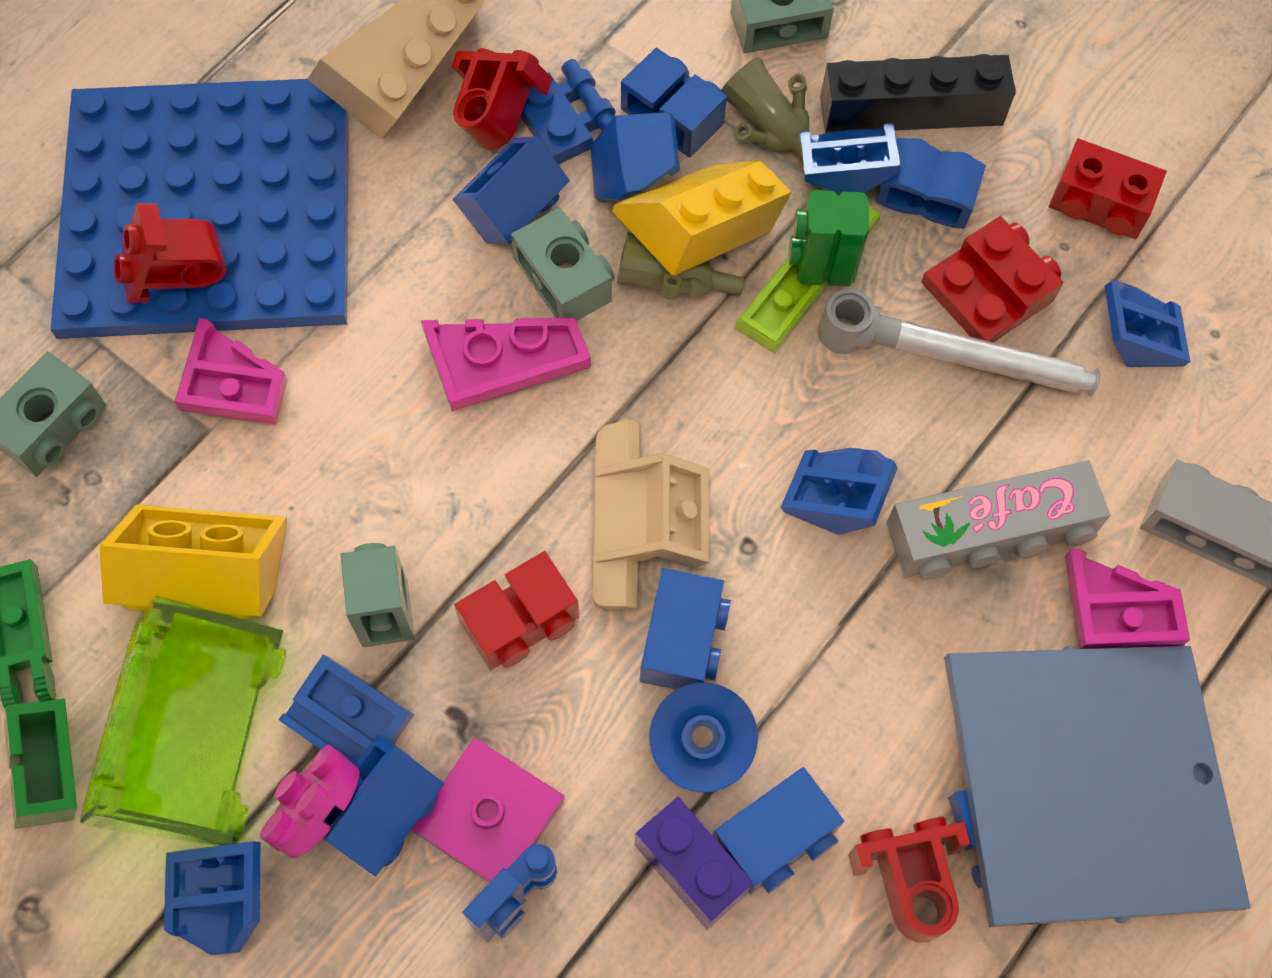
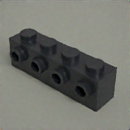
[820,54,1016,133]

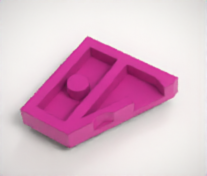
[174,318,288,425]
[1065,549,1190,649]

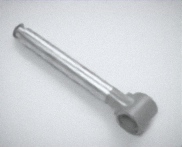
[819,288,1100,397]

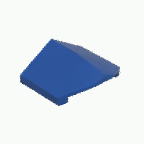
[590,112,680,202]
[800,124,900,194]
[1104,280,1191,367]
[781,448,898,535]
[164,841,261,955]

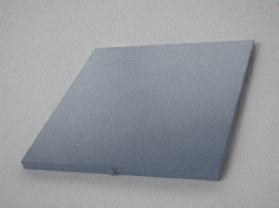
[944,646,1251,927]

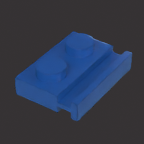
[278,654,414,764]

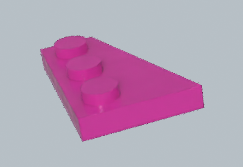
[421,317,591,411]

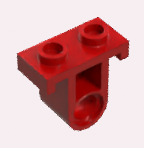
[451,48,553,150]
[114,203,226,303]
[848,817,971,942]

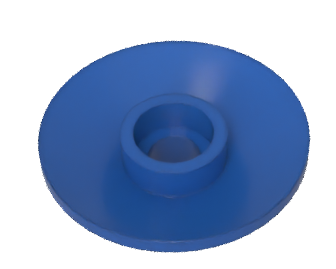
[649,682,758,792]

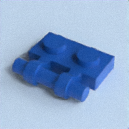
[521,59,616,164]
[462,844,557,943]

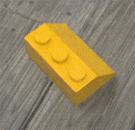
[612,161,791,276]
[99,504,287,619]

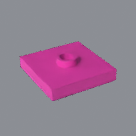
[411,737,565,883]

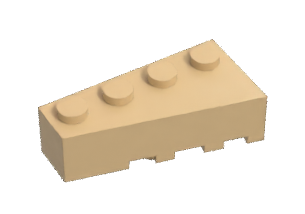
[307,0,486,138]

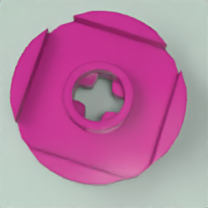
[260,745,360,858]

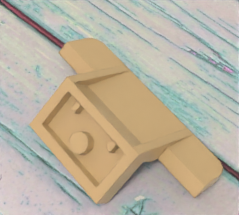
[592,419,709,610]

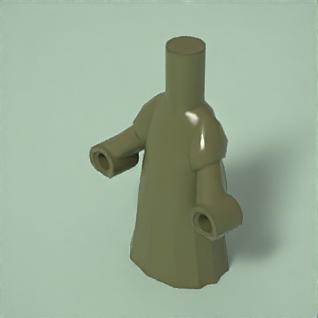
[721,58,810,161]
[617,232,744,300]

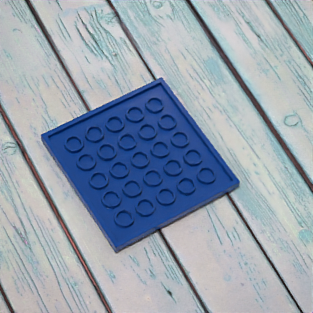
[50,79,348,339]

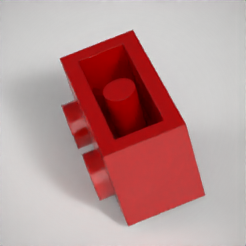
[1048,138,1167,240]

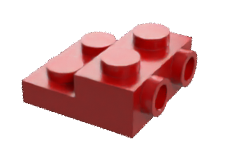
[921,215,1064,343]

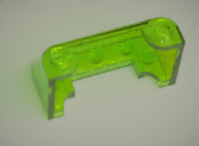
[80,596,286,846]

